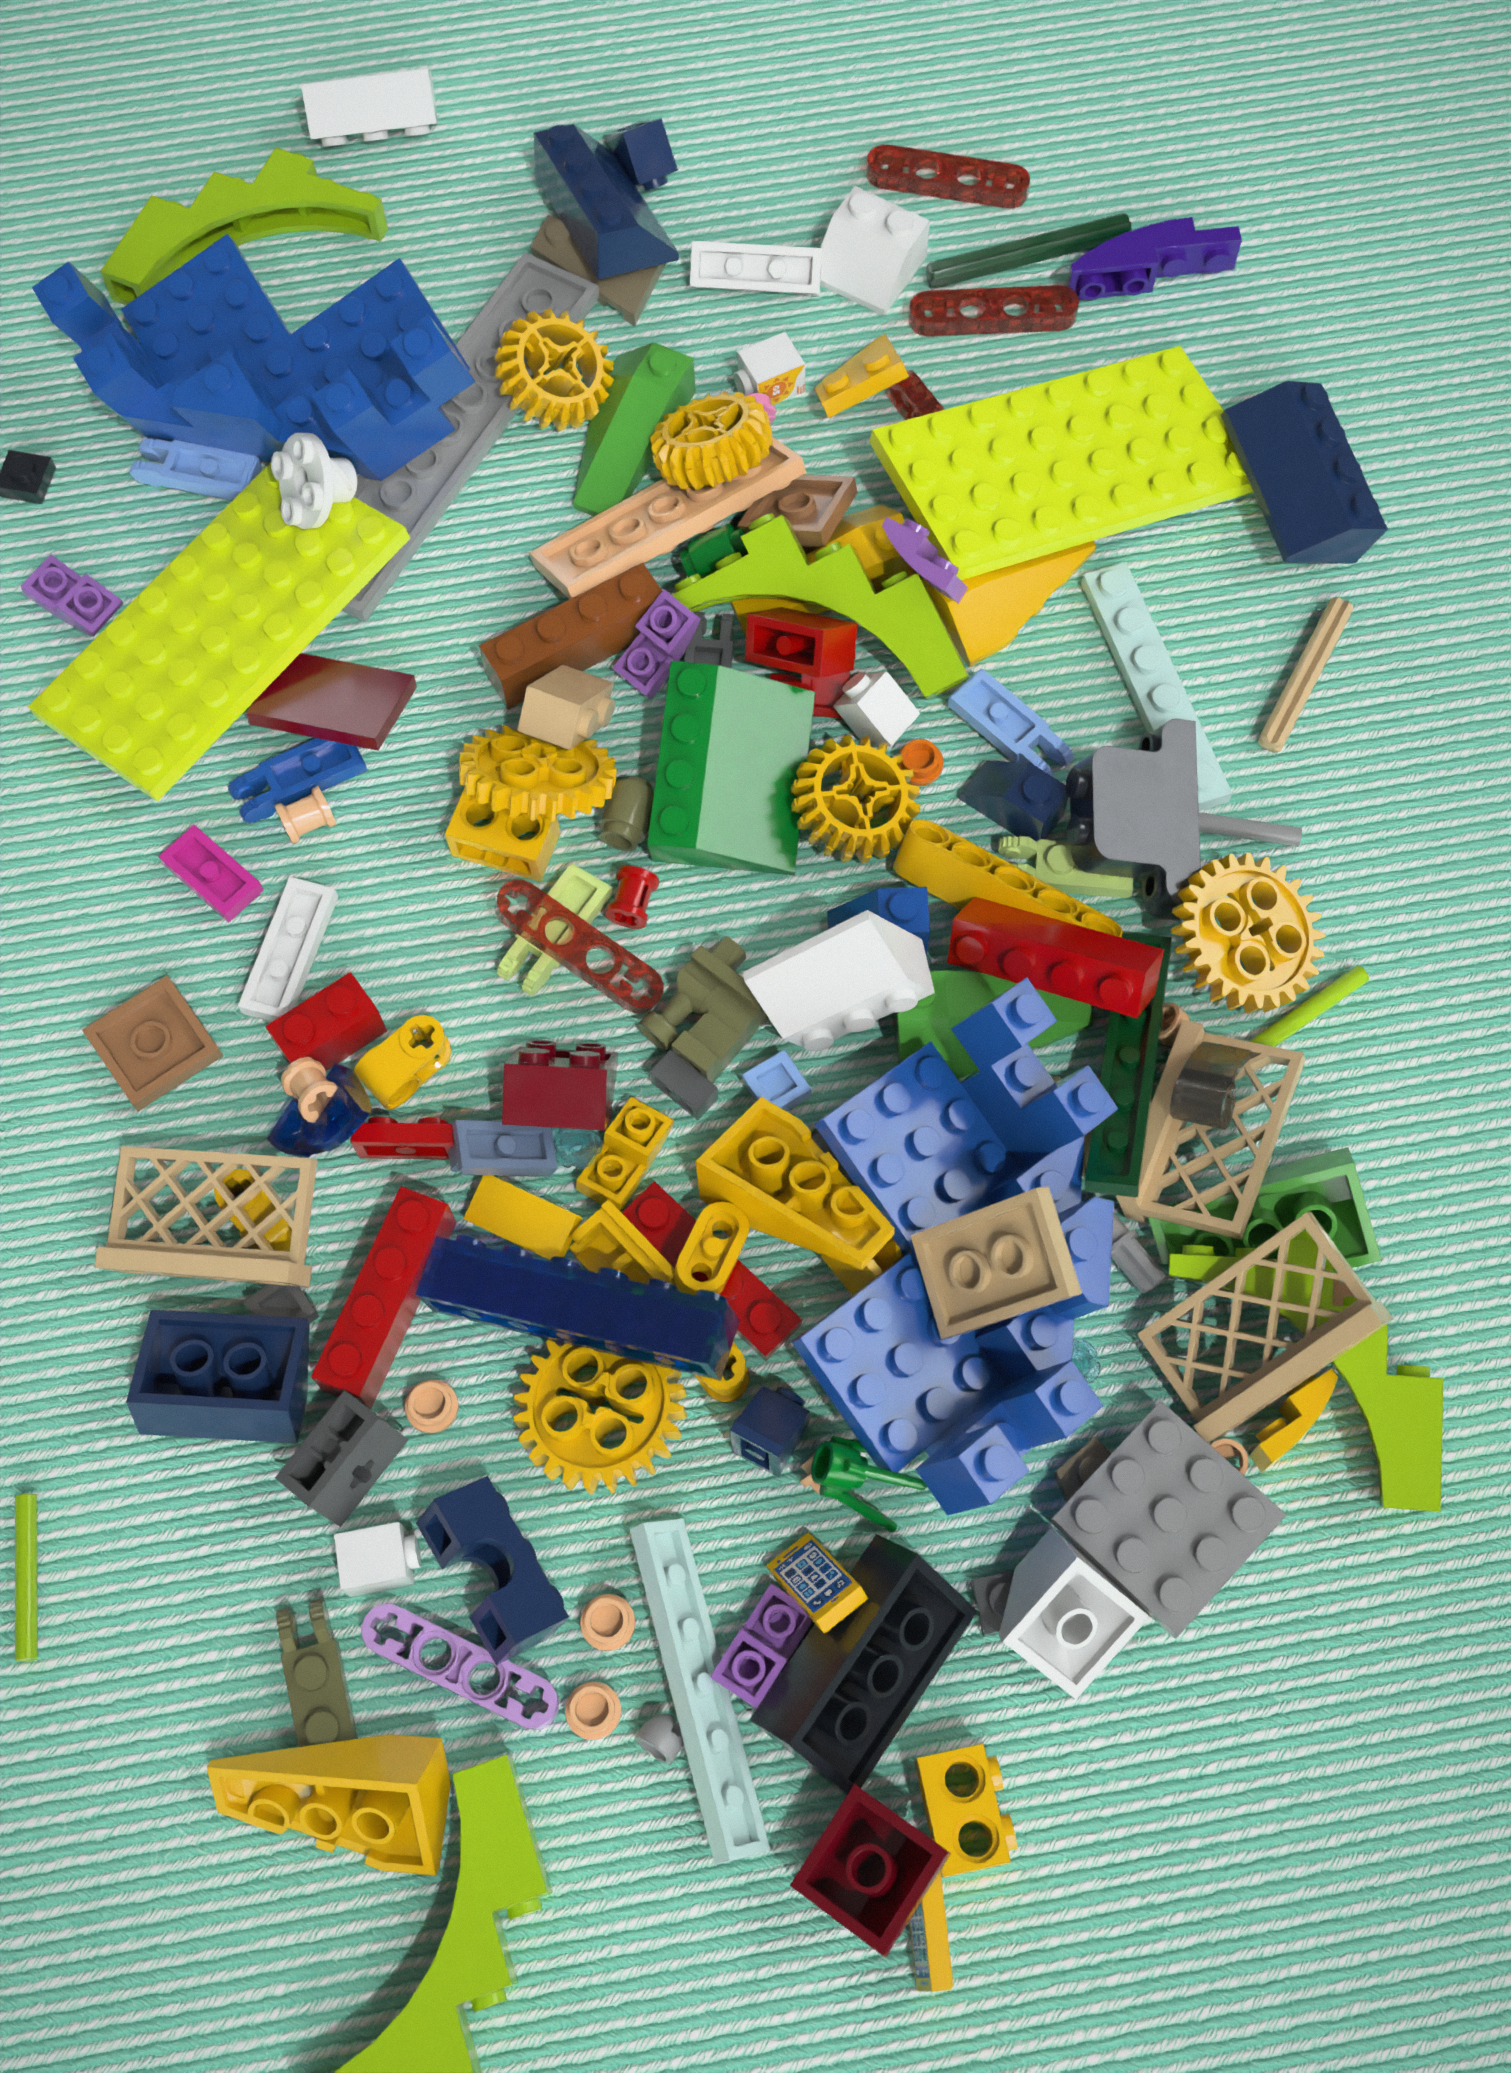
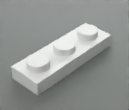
[690,241,823,294]
[238,877,339,1022]

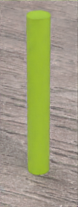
[1247,965,1369,1060]
[15,1494,38,1662]

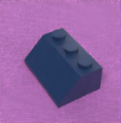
[126,1310,310,1444]

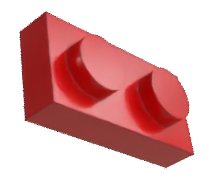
[350,1117,455,1160]

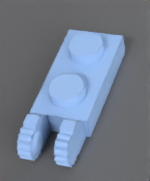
[129,438,262,500]
[947,669,1074,777]

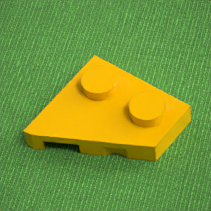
[814,334,909,418]

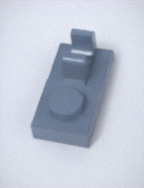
[448,1120,558,1177]

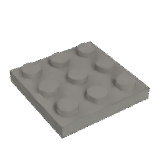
[1050,1401,1287,1639]

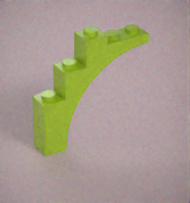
[100,147,388,305]
[672,513,970,699]
[1169,1230,1444,1512]
[334,1754,553,2073]

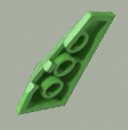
[573,342,696,517]
[892,970,1094,1082]
[1148,1147,1382,1272]

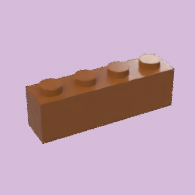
[479,563,662,709]

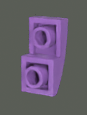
[882,517,968,604]
[21,554,123,637]
[613,589,701,700]
[710,1583,813,1709]

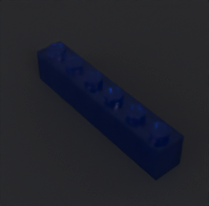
[415,1235,740,1381]

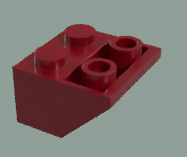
[502,1040,618,1131]

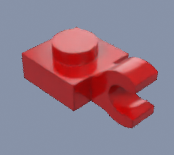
[770,671,850,719]

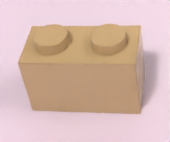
[517,665,615,750]

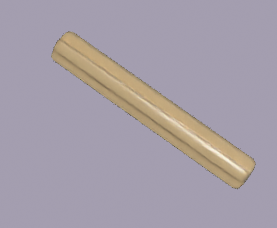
[1258,597,1353,753]

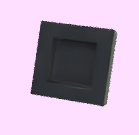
[0,450,56,504]

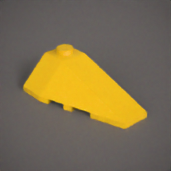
[730,504,917,638]
[921,541,1096,668]
[696,1097,895,1269]
[206,1734,451,1876]

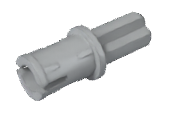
[1099,1197,1165,1293]

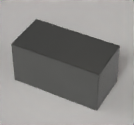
[649,1049,718,1120]

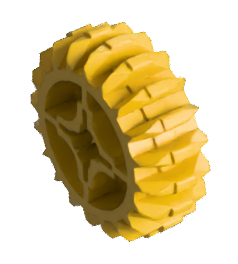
[494,307,614,432]
[650,392,773,490]
[791,734,921,864]

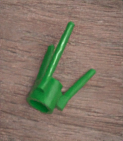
[811,1435,927,1532]

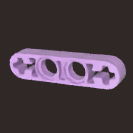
[361,1603,560,1731]

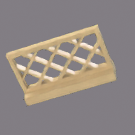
[1116,1020,1305,1240]
[94,1146,318,1287]
[1137,1212,1394,1443]

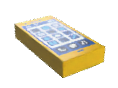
[766,1532,868,1634]
[909,1870,954,1992]

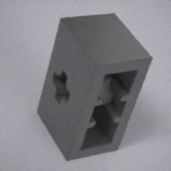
[275,1390,409,1527]

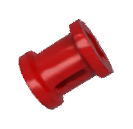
[605,866,660,929]

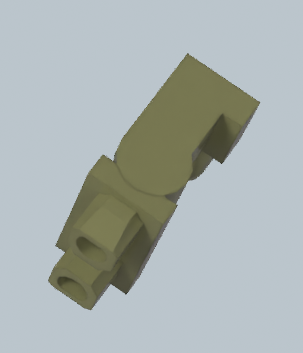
[637,936,768,1083]

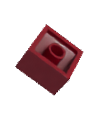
[789,1784,951,1958]

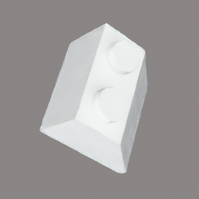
[820,186,930,316]

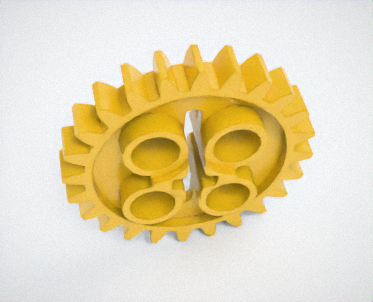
[459,725,617,821]
[1171,853,1325,1014]
[513,1320,687,1495]

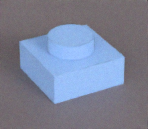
[742,1049,812,1111]

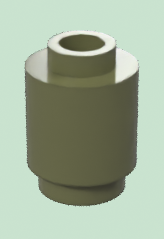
[599,776,654,851]

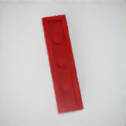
[622,1181,802,1361]

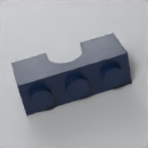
[416,1476,569,1665]

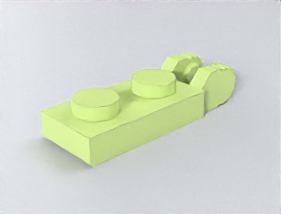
[998,836,1133,898]
[497,863,613,996]

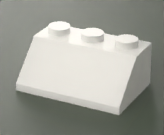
[301,69,438,147]
[743,910,935,1051]

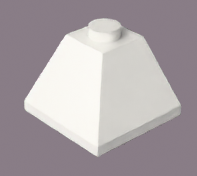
[999,1527,1150,1699]

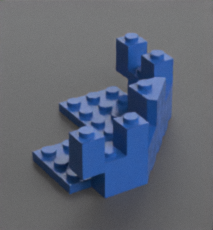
[32,233,476,481]
[791,978,1118,1516]

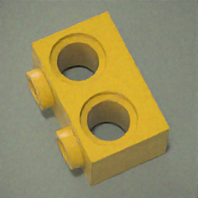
[445,787,561,882]
[914,1744,1017,1878]

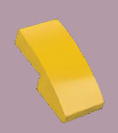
[576,1097,674,1212]
[463,1175,583,1264]
[1249,1368,1338,1473]

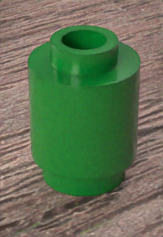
[680,524,749,579]

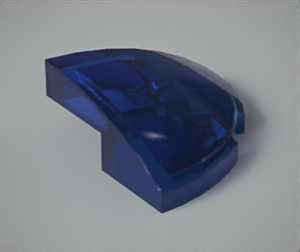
[267,1063,371,1158]

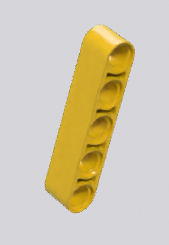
[893,819,1123,937]

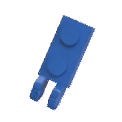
[228,738,368,824]

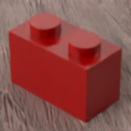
[745,607,857,678]
[265,971,387,1071]

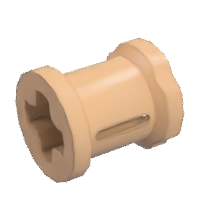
[274,786,337,845]
[281,1057,344,1123]

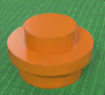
[897,739,944,786]

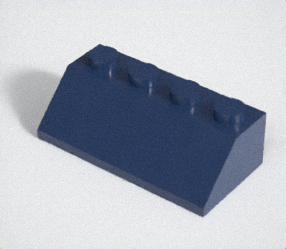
[534,124,679,279]
[1220,381,1388,564]

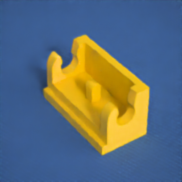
[569,1199,678,1324]

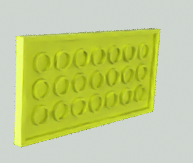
[869,346,1253,580]
[28,461,410,802]

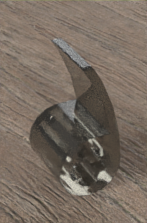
[1170,1042,1252,1130]

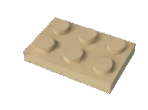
[911,1186,1082,1340]

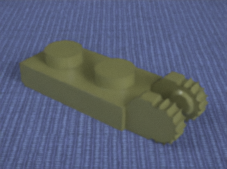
[276,1598,358,1747]

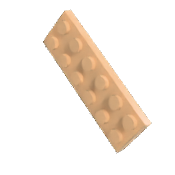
[529,436,806,599]

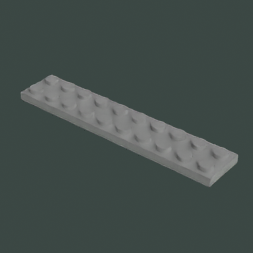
[342,252,600,622]

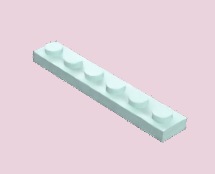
[1081,562,1232,811]
[630,1519,770,1865]

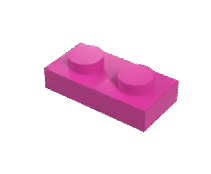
[158,825,264,923]

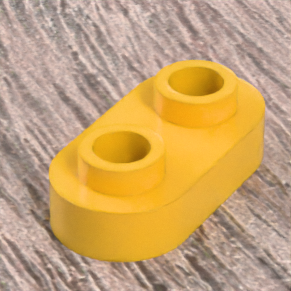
[674,1202,750,1301]

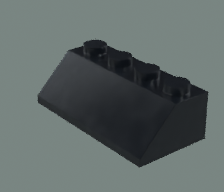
[749,1534,978,1795]

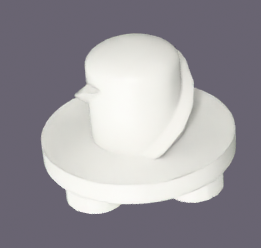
[271,433,357,529]

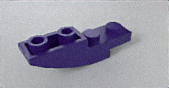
[1066,217,1242,301]

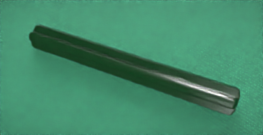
[926,213,1132,289]

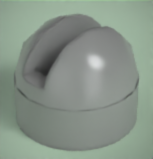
[634,1714,684,1765]

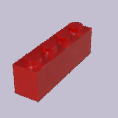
[947,897,1164,1018]
[311,1186,457,1409]

